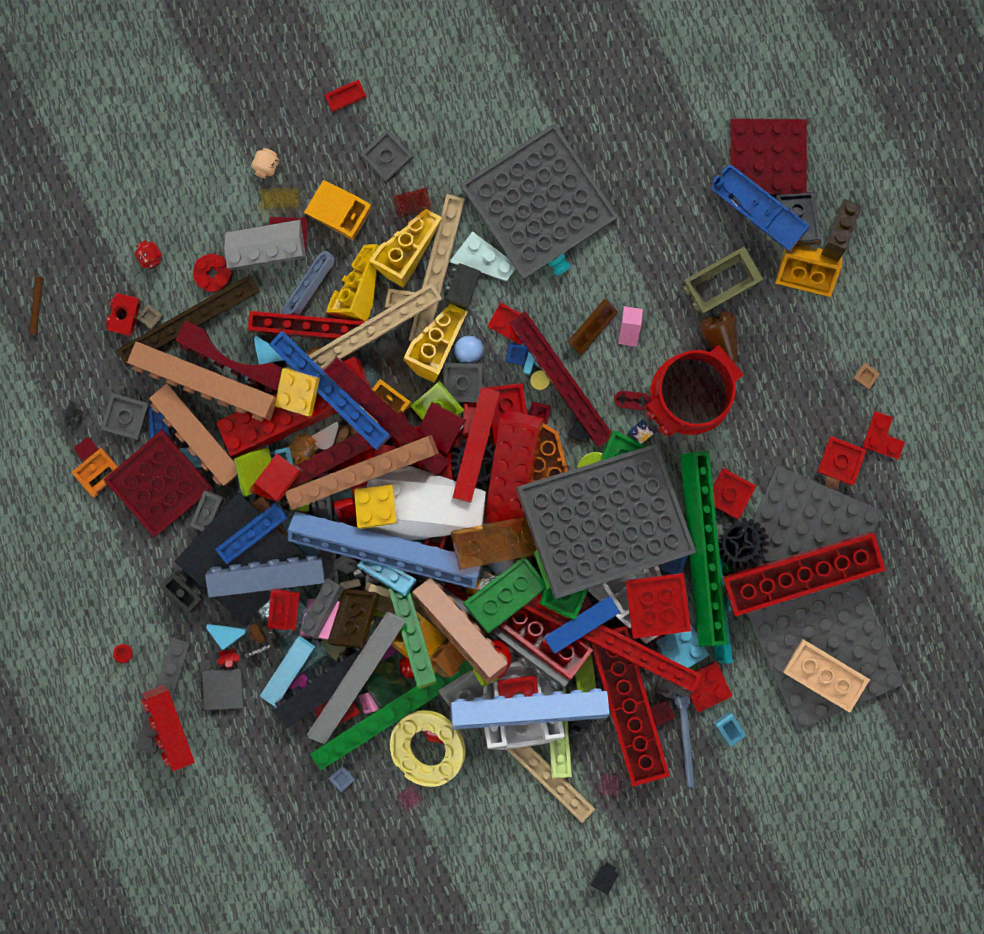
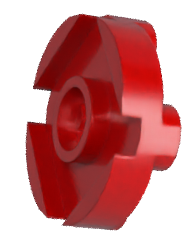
[193,254,232,292]

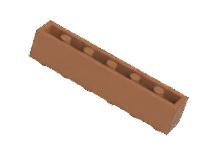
[149,384,238,487]
[412,578,508,684]

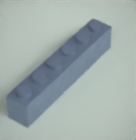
[205,554,326,597]

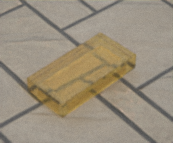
[260,188,299,209]

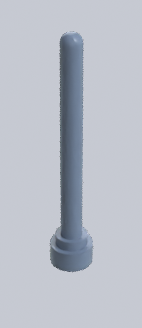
[674,696,694,788]

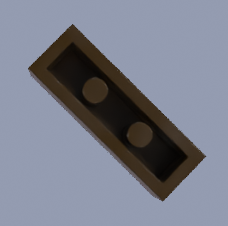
[821,199,862,262]

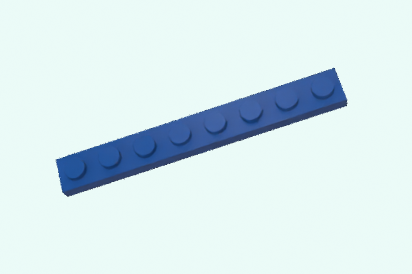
[269,331,391,450]

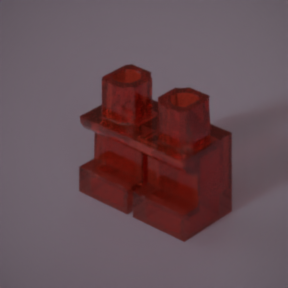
[393,187,433,219]

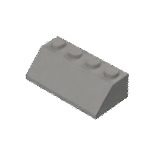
[224,220,306,270]

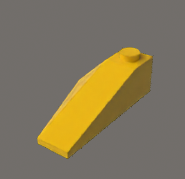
[369,209,442,288]
[326,244,379,322]
[403,303,467,383]

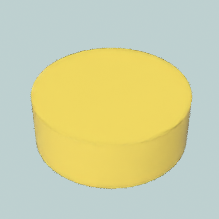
[530,371,550,390]

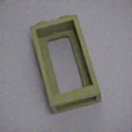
[682,247,763,315]

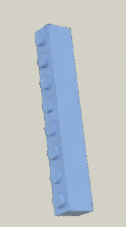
[450,689,609,730]

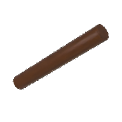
[29,277,43,335]

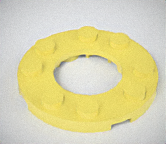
[390,710,465,787]

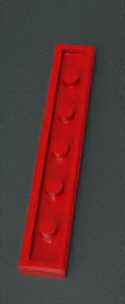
[452,387,500,503]

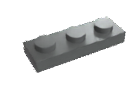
[300,578,345,639]

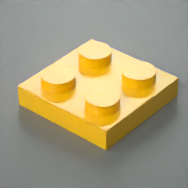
[275,368,320,416]
[354,484,398,529]

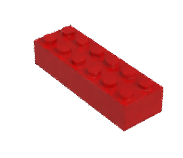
[484,410,543,532]
[498,608,593,682]

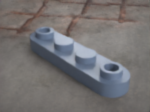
[283,251,335,315]

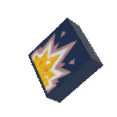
[628,419,655,444]

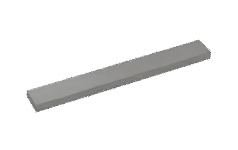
[307,612,405,744]

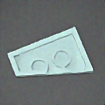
[450,232,516,282]

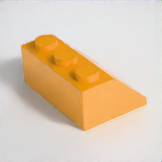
[775,245,843,297]

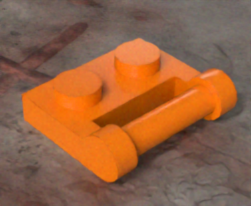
[71,447,118,498]

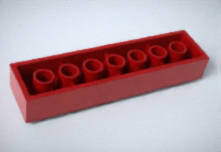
[217,357,371,458]
[722,532,886,616]
[590,625,670,787]

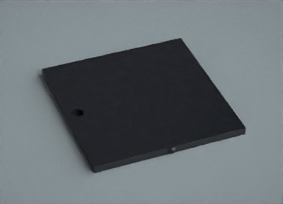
[174,492,308,625]

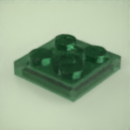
[364,656,411,709]

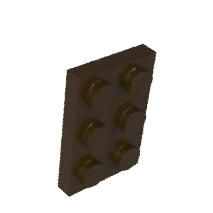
[327,589,380,649]

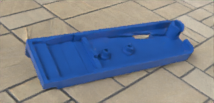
[711,165,810,253]

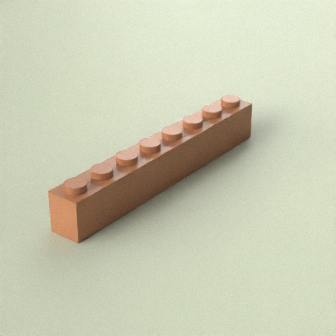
[127,341,276,422]
[285,435,439,510]

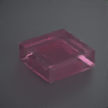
[599,773,621,796]
[396,784,423,811]

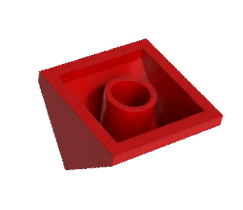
[249,454,300,502]

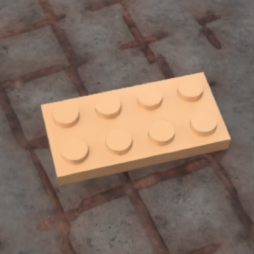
[783,639,870,713]

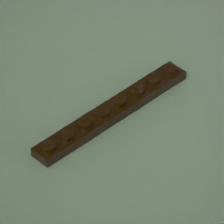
[116,274,260,367]

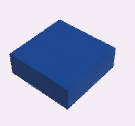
[506,343,528,365]

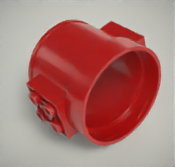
[644,345,744,437]

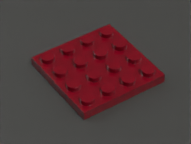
[730,119,807,195]
[103,429,213,538]

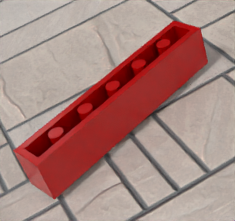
[248,311,365,340]

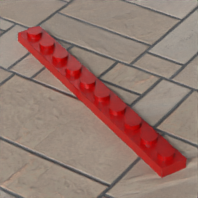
[523,594,702,693]

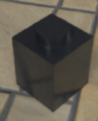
[590,862,619,895]

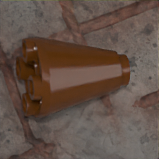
[698,310,738,363]

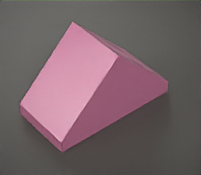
[618,306,643,347]

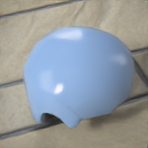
[454,336,484,363]

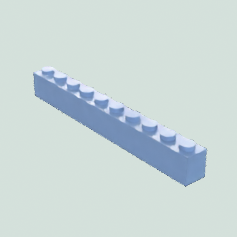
[288,512,483,589]

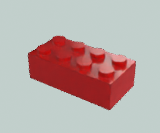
[140,685,195,771]

